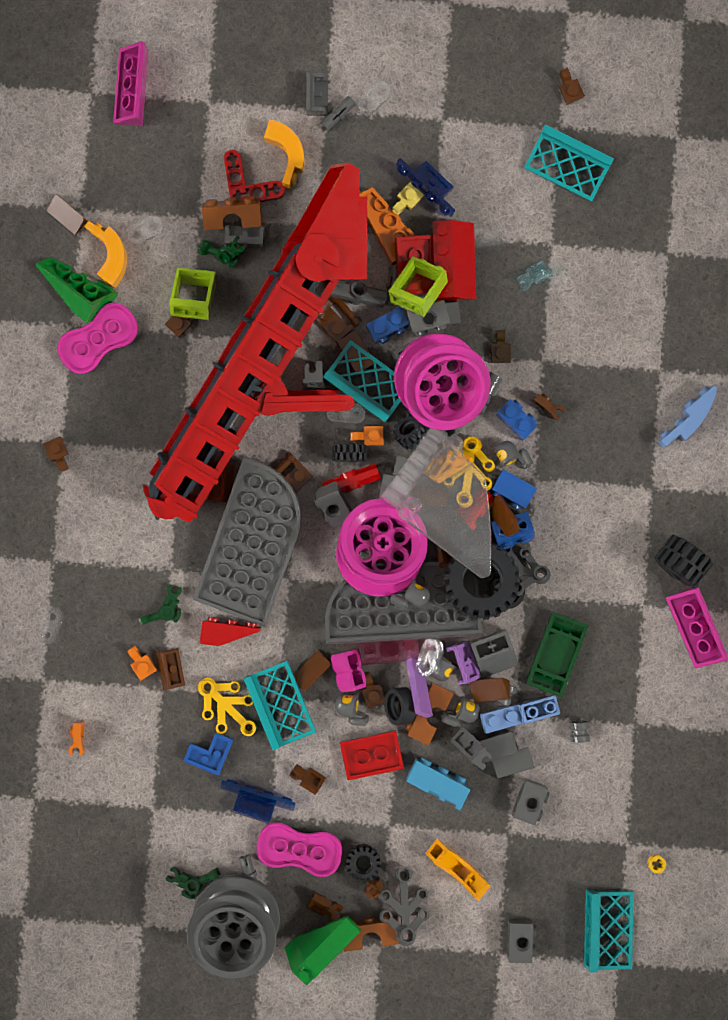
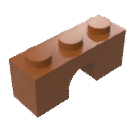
[202,196,262,231]
[406,682,454,746]
[343,914,400,952]

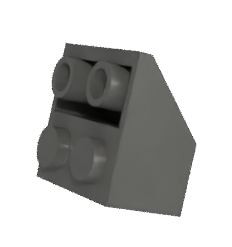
[470,629,518,678]

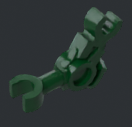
[198,236,248,268]
[139,585,182,625]
[165,867,221,899]

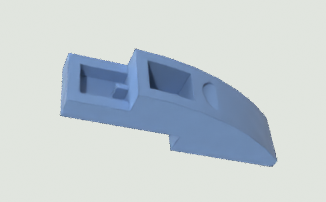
[658,385,717,448]
[480,695,560,733]

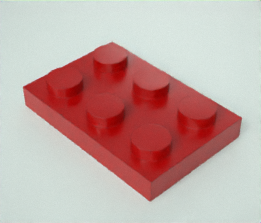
[394,235,434,295]
[340,730,404,781]

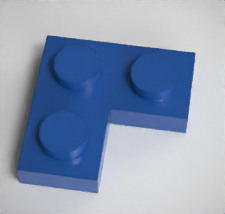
[183,732,234,776]

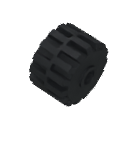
[654,534,713,588]

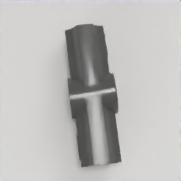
[330,280,387,308]

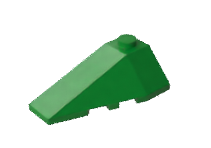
[36,257,118,323]
[284,916,362,985]

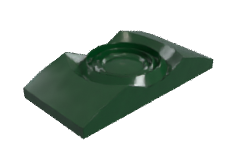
[526,612,589,697]

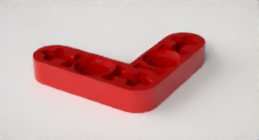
[224,150,285,202]

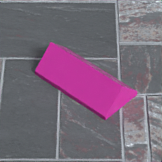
[113,41,149,126]
[666,587,728,668]

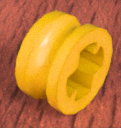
[647,854,666,873]

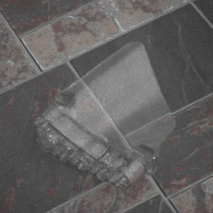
[380,428,491,578]

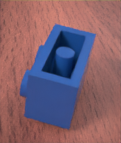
[366,307,409,344]
[495,399,538,441]
[491,469,537,510]
[491,511,535,549]

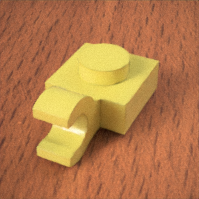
[392,182,424,215]

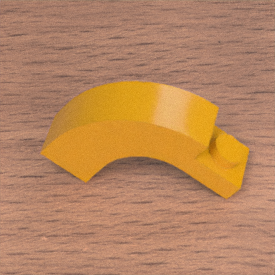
[264,119,305,189]
[84,221,127,288]
[425,838,491,901]

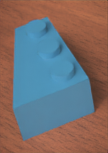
[406,757,471,810]

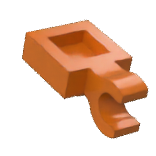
[350,426,384,446]
[127,646,157,681]
[69,721,85,755]

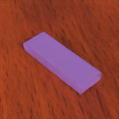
[406,658,433,718]

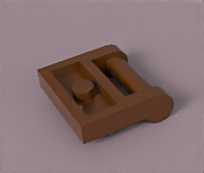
[316,297,362,342]
[275,452,314,493]

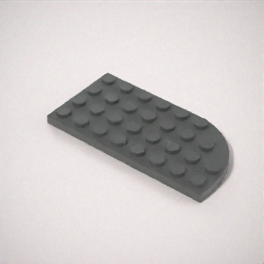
[193,456,301,627]
[325,562,482,645]

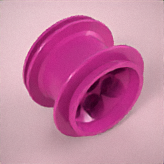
[394,333,491,430]
[336,498,428,597]

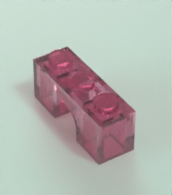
[359,639,419,666]

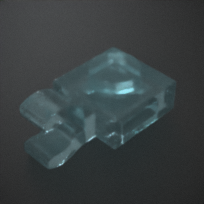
[517,261,553,291]

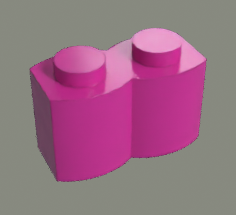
[331,649,366,692]

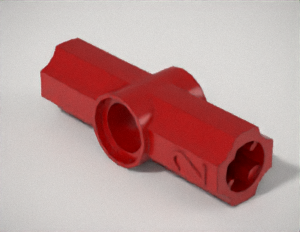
[321,464,381,493]

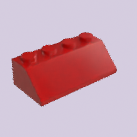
[433,220,476,302]

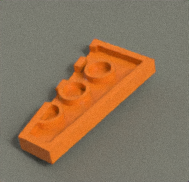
[360,187,414,264]

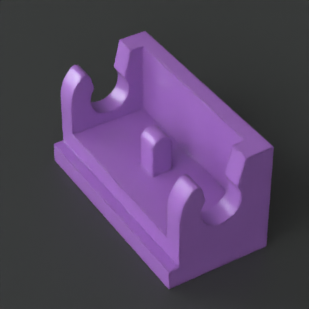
[446,641,481,685]

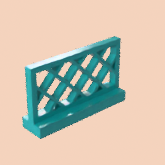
[524,124,614,202]
[323,340,401,422]
[244,660,317,750]
[584,889,634,973]

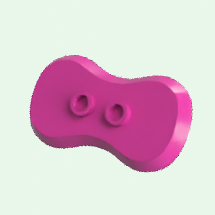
[57,303,138,374]
[257,823,342,877]

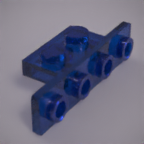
[396,158,456,217]
[220,779,296,824]

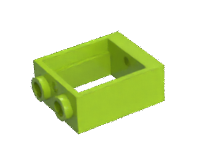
[388,256,448,317]
[169,267,216,320]

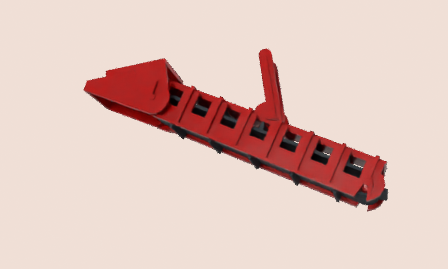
[142,162,368,523]

